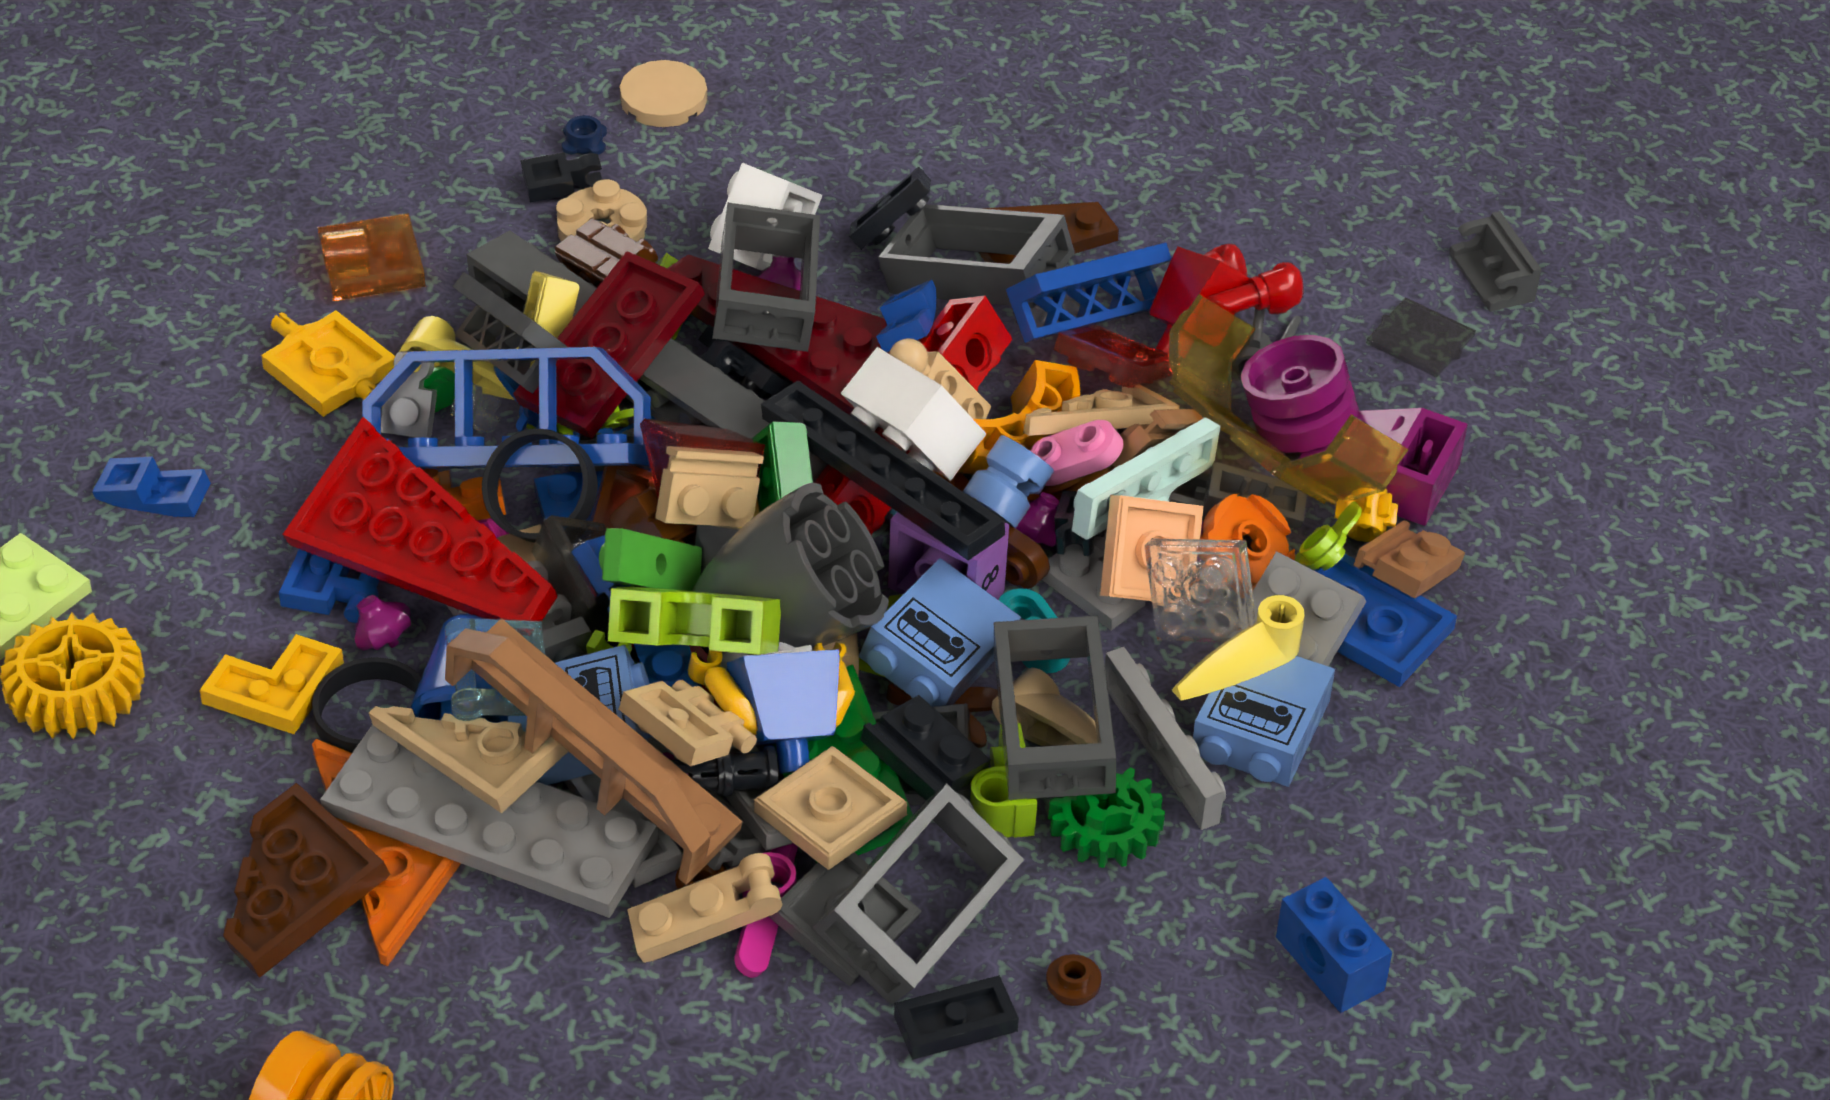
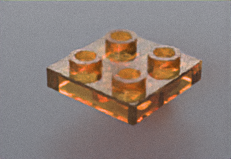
[317,213,426,301]

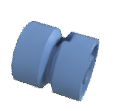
[962,435,1054,529]

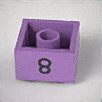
[888,512,1009,600]

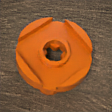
[1199,493,1295,595]

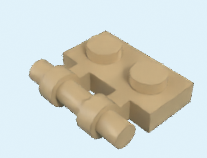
[618,679,757,767]

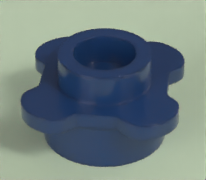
[561,115,607,155]

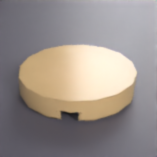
[620,60,707,127]

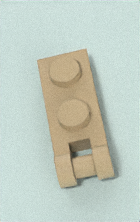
[627,853,782,963]

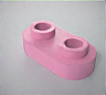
[1031,420,1123,486]

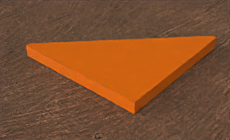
[312,739,461,966]

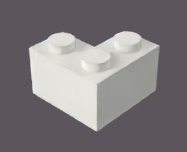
[708,163,823,270]
[841,347,986,481]

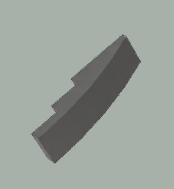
[1168,461,1308,528]

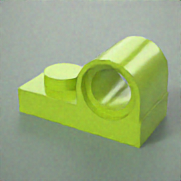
[970,723,1037,838]

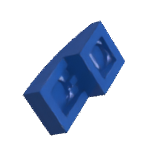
[876,280,937,352]
[92,456,211,517]

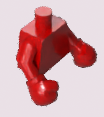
[1150,244,1304,361]

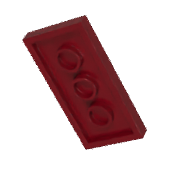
[513,251,705,439]

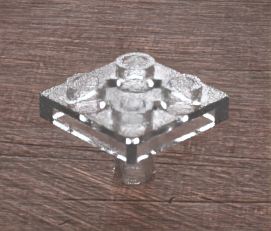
[1144,538,1256,643]

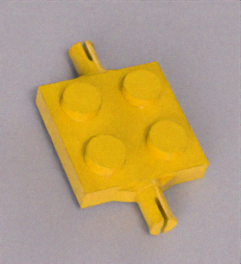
[261,310,395,417]

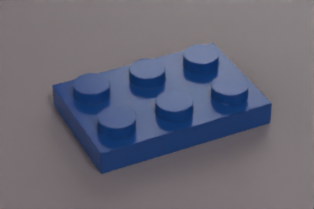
[1314,554,1457,687]

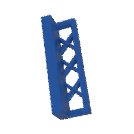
[1006,243,1172,343]

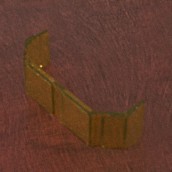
[1169,294,1409,505]

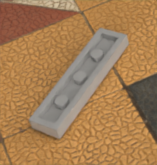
[1105,647,1226,830]

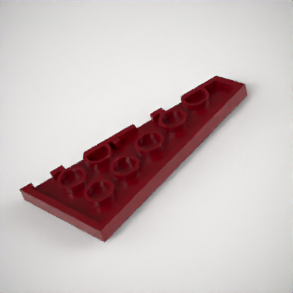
[667,254,920,417]

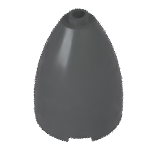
[691,483,889,655]

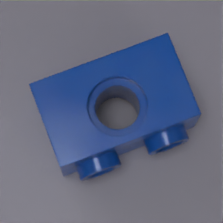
[1276,877,1393,1013]

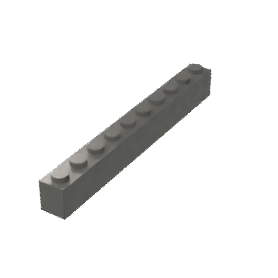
[467,230,828,483]

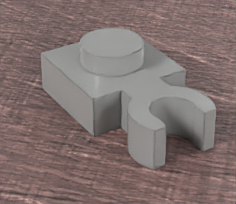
[381,351,437,438]

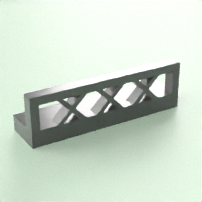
[453,272,567,394]

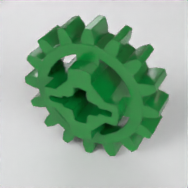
[1048,767,1165,868]

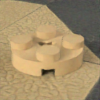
[556,179,647,242]

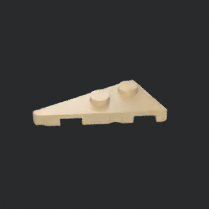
[1023,381,1180,436]
[369,706,569,813]

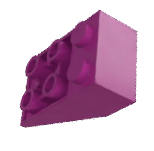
[1290,408,1468,526]

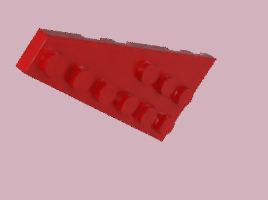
[282,417,558,637]

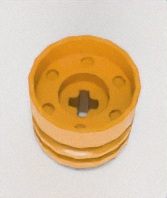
[249,1030,394,1100]

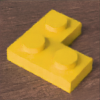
[200,634,344,734]

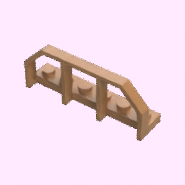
[445,618,743,885]

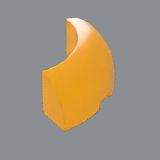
[957,360,1080,475]

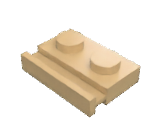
[655,446,764,527]

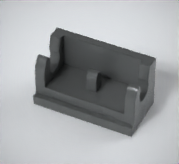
[1449,211,1541,312]

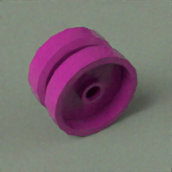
[1241,335,1359,453]

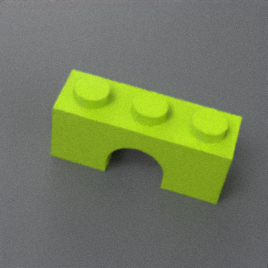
[608,586,781,655]

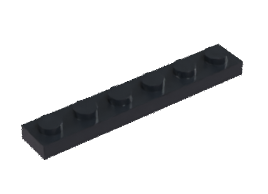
[761,381,1005,561]

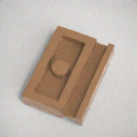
[1112,409,1203,468]
[1354,520,1465,599]

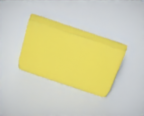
[515,271,579,368]

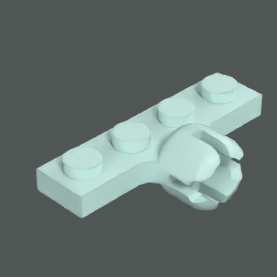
[1072,417,1220,540]

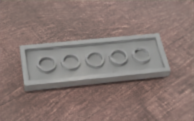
[320,724,659,918]

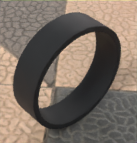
[482,429,598,543]
[312,657,421,753]

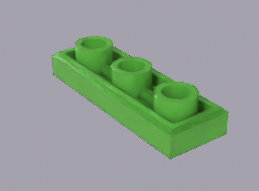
[599,528,702,591]

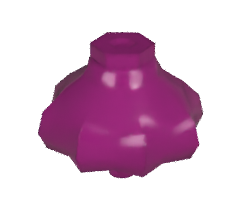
[756,255,801,291]
[1016,492,1059,547]
[354,594,411,651]

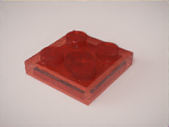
[1053,325,1178,388]

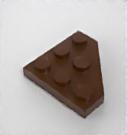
[223,783,391,978]

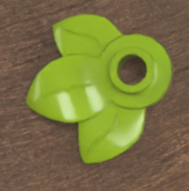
[1295,501,1362,571]

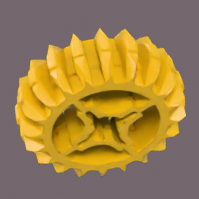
[0,612,145,740]

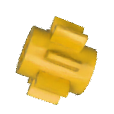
[1334,481,1398,542]

